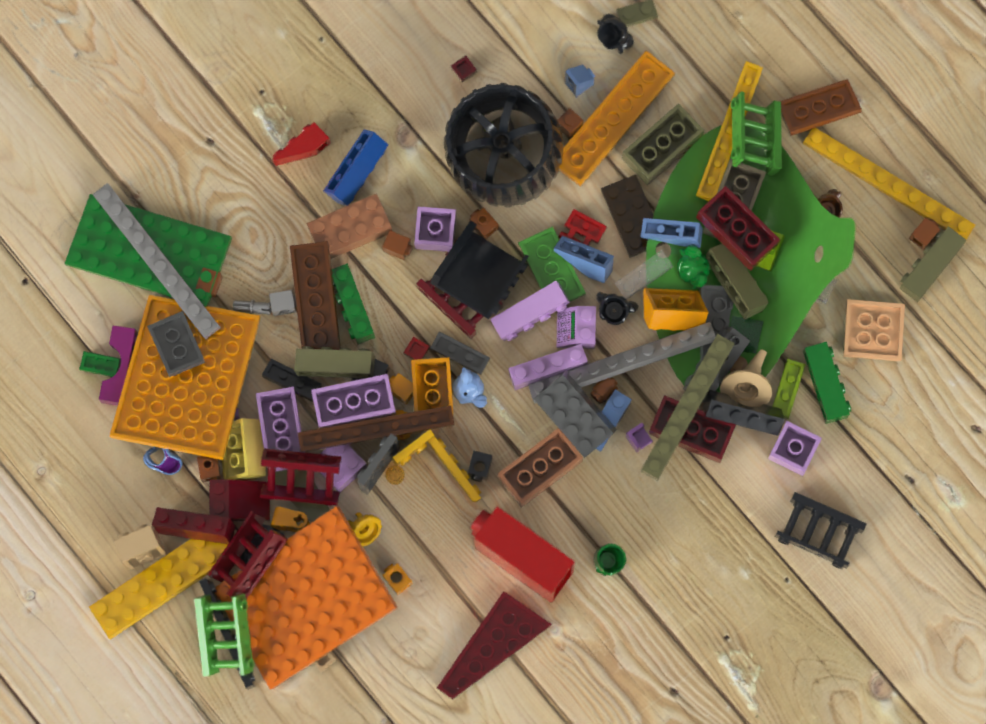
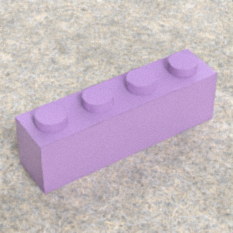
[490,281,570,341]
[509,344,588,390]

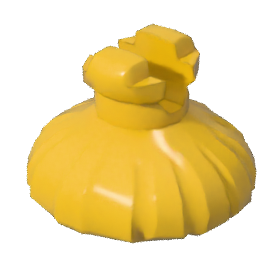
[348,512,382,547]

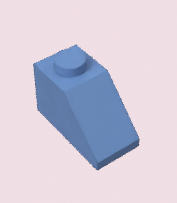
[565,65,595,97]

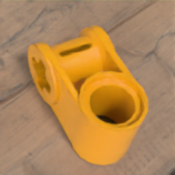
[271,507,310,533]

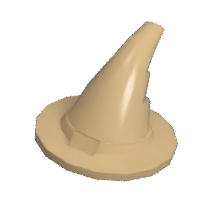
[720,349,772,407]

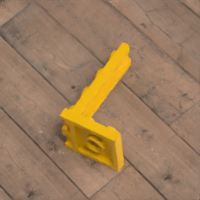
[392,430,481,502]

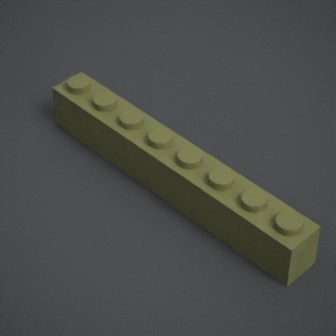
[641,334,734,481]

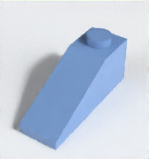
[641,218,703,248]
[554,236,614,283]
[596,389,632,452]

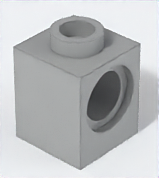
[269,290,297,316]

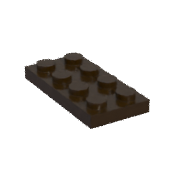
[601,174,665,258]

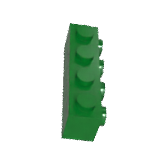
[332,263,375,345]

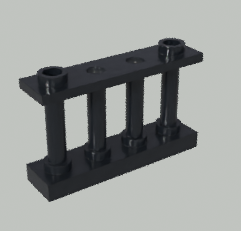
[775,492,867,569]

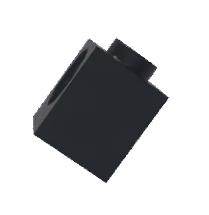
[468,451,493,482]

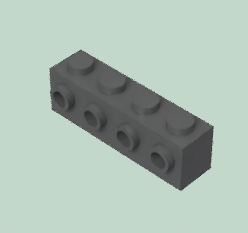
[683,326,750,403]

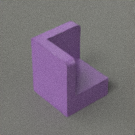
[626,423,653,453]

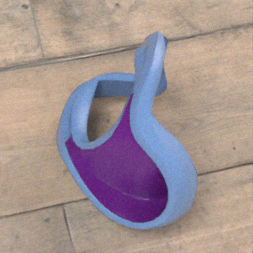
[143,447,183,475]

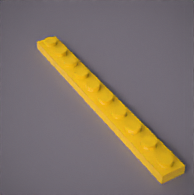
[803,128,975,240]

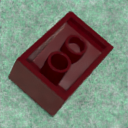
[209,479,270,521]

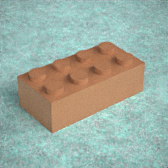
[307,193,392,259]
[498,428,583,508]

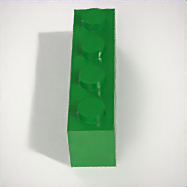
[803,342,851,424]

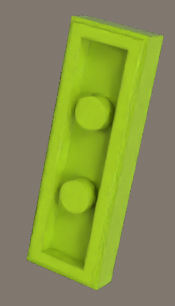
[772,358,806,419]

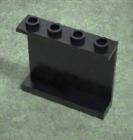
[430,220,529,319]

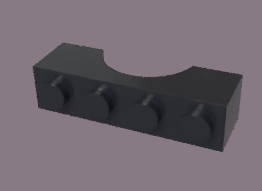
[703,390,785,436]

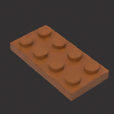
[779,79,862,136]

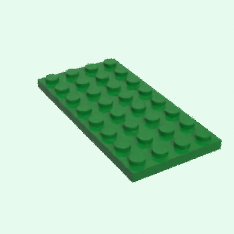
[64,194,232,307]

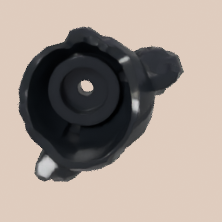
[597,14,634,54]
[596,292,639,325]

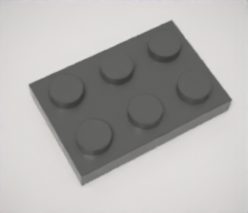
[147,311,205,378]

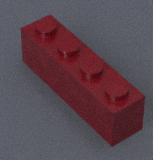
[152,507,236,544]

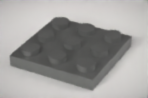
[357,434,400,495]

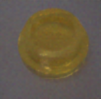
[385,465,405,485]

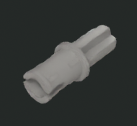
[233,300,271,315]

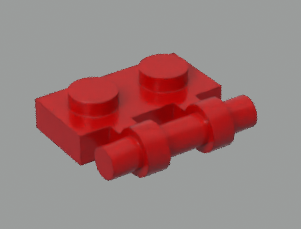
[558,209,607,248]

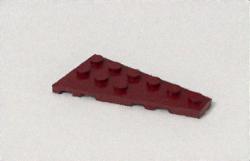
[437,591,552,700]

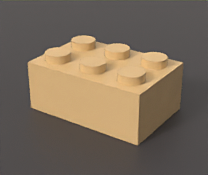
[114,524,167,570]

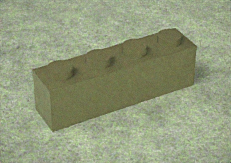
[900,226,966,302]
[706,244,769,320]
[294,346,375,379]

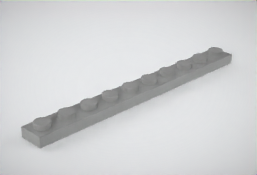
[93,183,221,340]
[528,322,716,404]

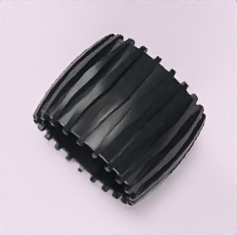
[444,83,563,207]

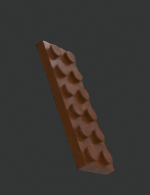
[290,241,341,350]

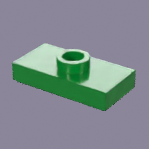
[79,351,121,377]

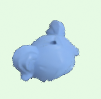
[452,367,487,408]

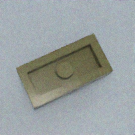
[617,0,658,27]

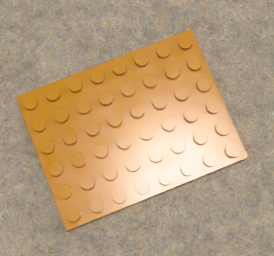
[109,295,260,460]

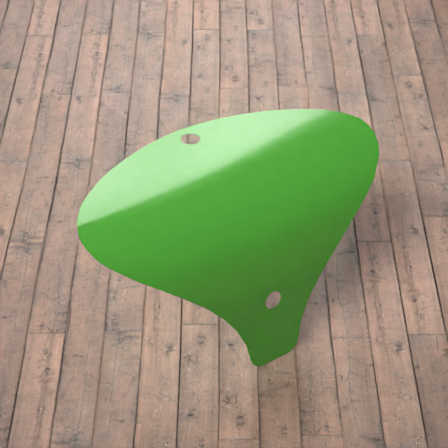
[646,125,856,392]

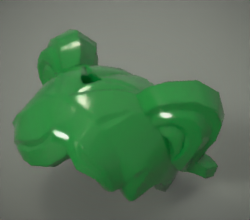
[677,245,710,289]

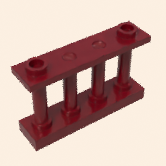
[416,252,503,339]
[260,448,342,506]
[207,511,288,599]

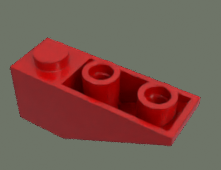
[272,122,331,166]

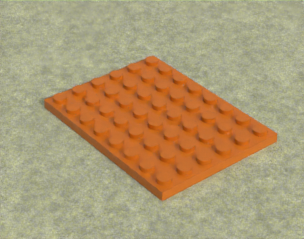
[215,506,398,690]

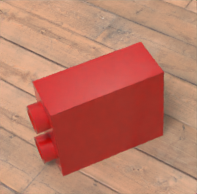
[470,506,575,603]

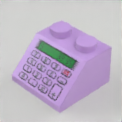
[557,306,596,349]

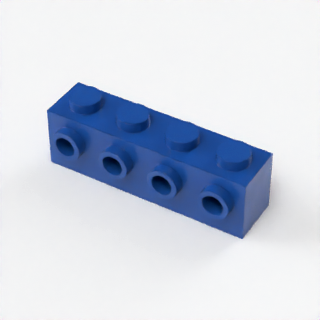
[323,129,388,206]

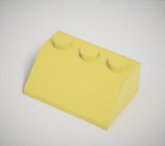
[222,418,266,481]

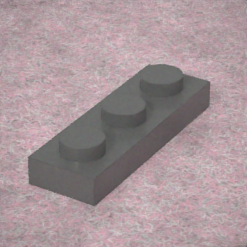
[430,331,490,375]

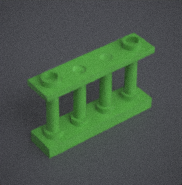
[731,92,782,177]
[194,594,254,676]

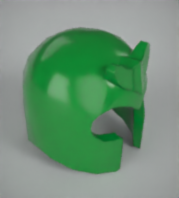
[594,544,626,576]

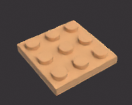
[843,299,905,362]

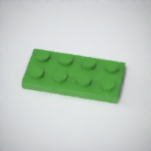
[518,227,586,302]

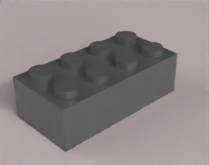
[534,371,617,458]

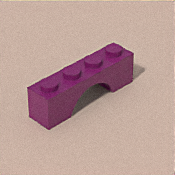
[99,325,138,406]

